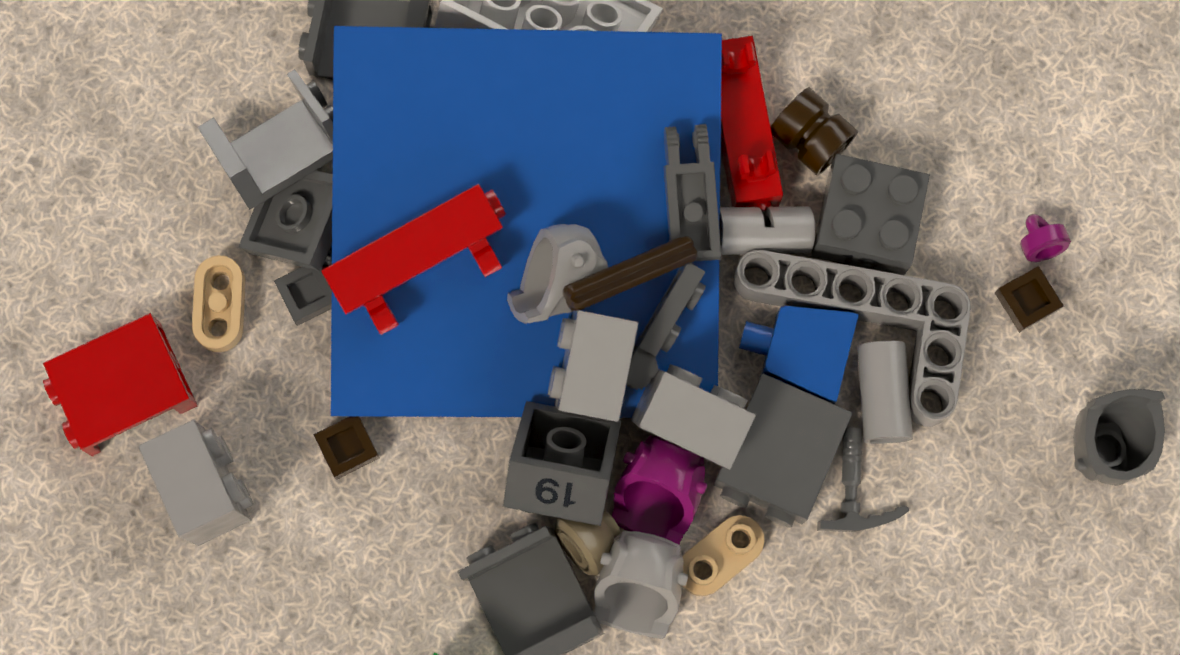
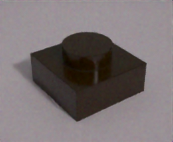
[994,266,1064,333]
[313,416,380,480]

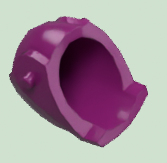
[611,435,707,545]

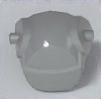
[507,224,608,324]
[594,531,688,639]

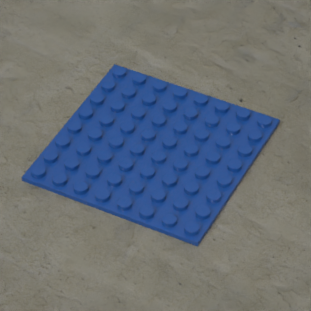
[331,26,722,418]

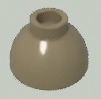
[555,510,620,576]

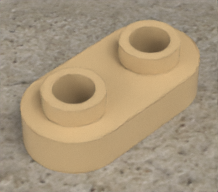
[192,255,246,352]
[682,515,764,596]

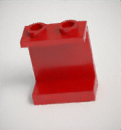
[43,313,198,456]

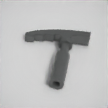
[817,427,909,532]

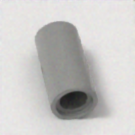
[720,207,815,255]
[857,341,913,444]

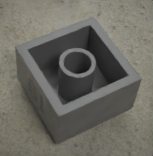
[811,154,930,275]
[503,401,622,526]

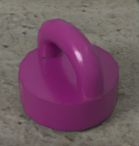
[1020,214,1071,262]

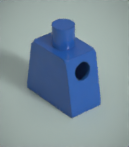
[739,306,859,404]

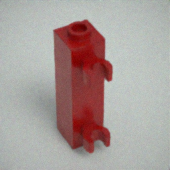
[721,35,783,211]
[321,184,506,335]

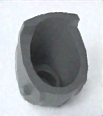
[1073,389,1165,486]

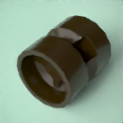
[771,87,858,176]

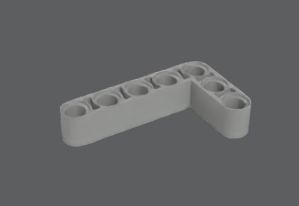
[734,250,971,427]

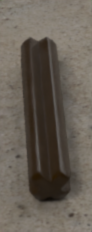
[563,236,697,311]

